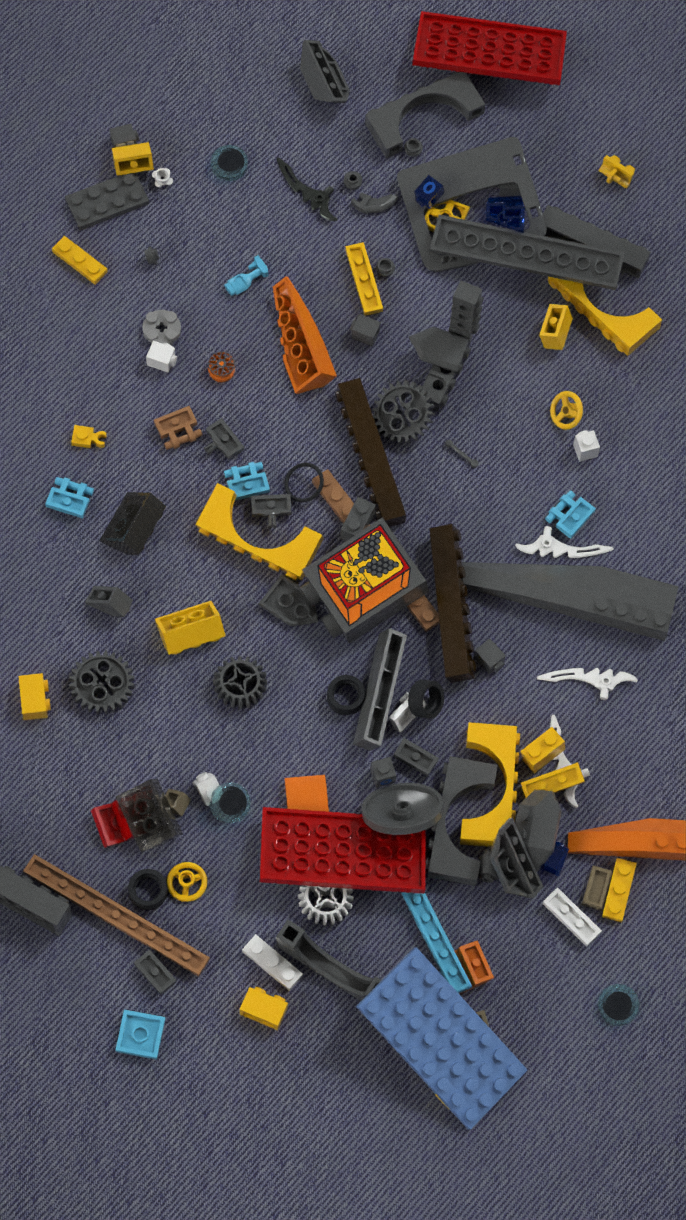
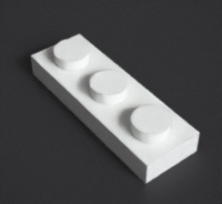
[542,888,602,947]
[242,934,303,991]

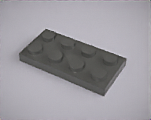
[65,173,149,231]

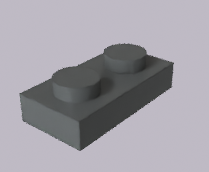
[393,738,439,777]
[134,949,177,995]

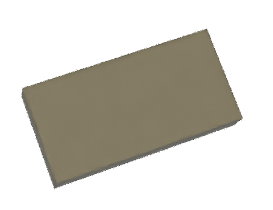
[581,865,612,911]

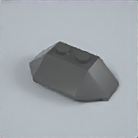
[300,40,350,103]
[515,790,562,872]
[490,818,544,898]

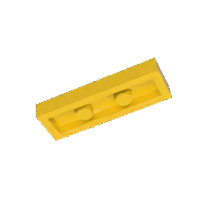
[52,236,108,285]
[521,762,585,798]
[602,858,637,923]

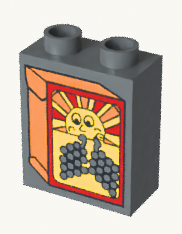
[299,518,429,644]

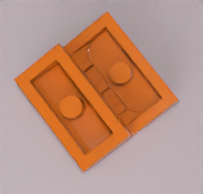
[285,775,329,812]
[455,940,494,994]

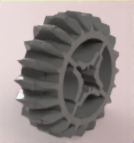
[213,656,267,710]

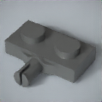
[204,418,244,460]
[251,494,291,528]

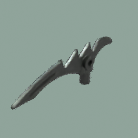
[276,157,338,221]

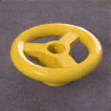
[550,391,583,430]
[166,862,208,902]

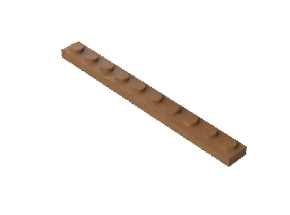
[312,469,440,632]
[23,854,210,977]

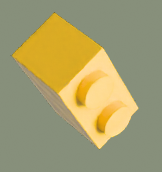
[112,142,154,175]
[539,304,573,350]
[18,673,51,720]
[520,727,566,774]
[239,987,288,1030]

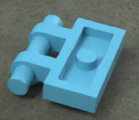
[224,462,270,501]
[45,477,94,518]
[545,490,596,539]

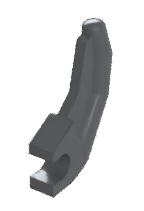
[351,193,398,214]

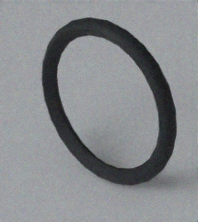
[284,463,324,503]

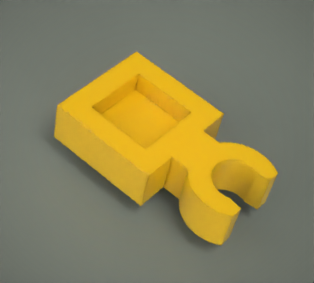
[71,425,107,448]

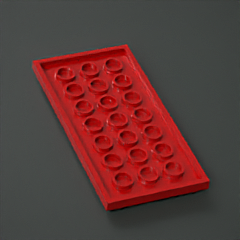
[412,11,567,85]
[259,807,426,894]

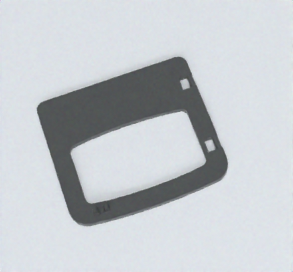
[397,137,547,272]

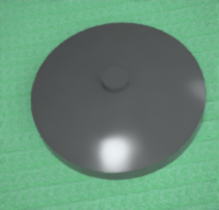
[361,783,444,835]

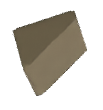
[160,789,191,816]

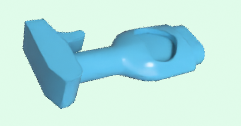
[224,255,268,296]

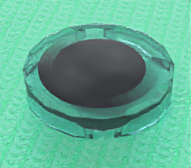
[211,145,248,181]
[210,782,250,823]
[598,984,640,1026]

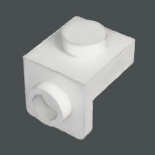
[192,772,223,806]

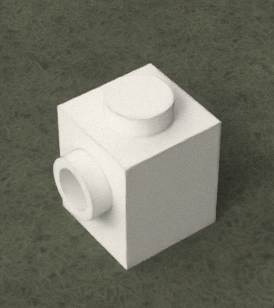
[146,341,177,373]
[573,430,600,462]

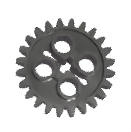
[372,380,435,444]
[69,650,134,715]

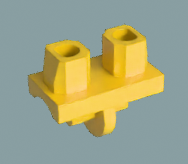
[599,155,635,189]

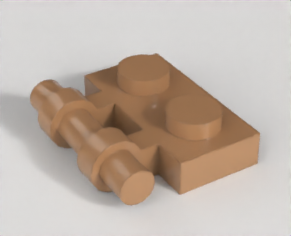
[154,406,203,450]

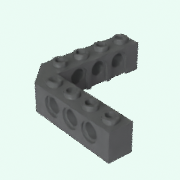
[422,281,484,412]

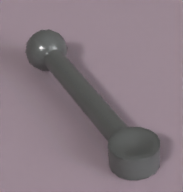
[445,440,478,468]

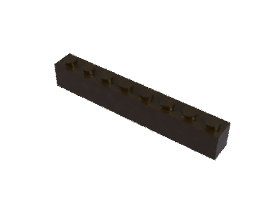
[335,378,406,527]
[429,524,476,683]

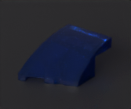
[486,196,526,233]

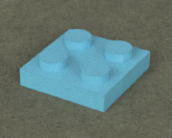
[116,1010,165,1060]

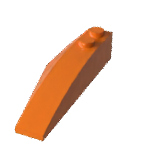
[273,276,337,394]
[567,818,686,861]

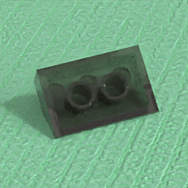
[99,492,166,555]
[116,779,183,853]

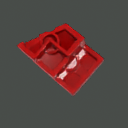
[91,790,152,848]

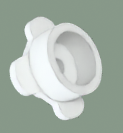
[152,168,173,188]

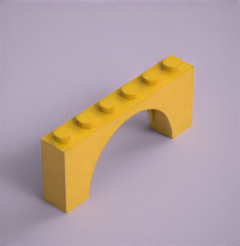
[547,276,662,356]
[195,483,324,580]
[460,722,520,847]

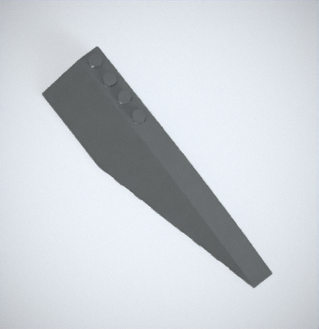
[434,562,679,641]

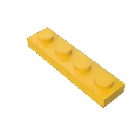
[345,242,383,316]

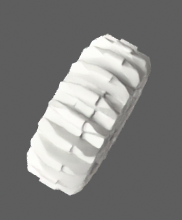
[298,886,354,926]

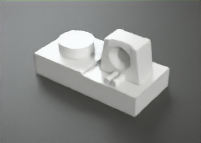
[389,692,427,733]

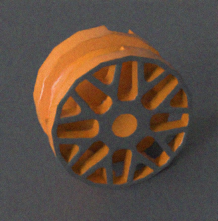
[208,351,235,382]

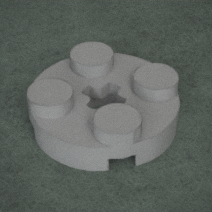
[142,310,181,345]

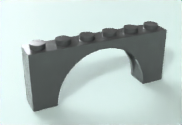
[365,72,485,158]
[425,756,498,886]
[276,920,382,1001]

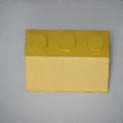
[155,601,226,655]

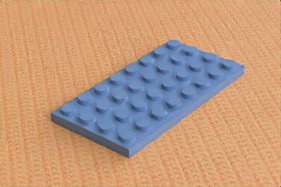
[356,947,527,1130]

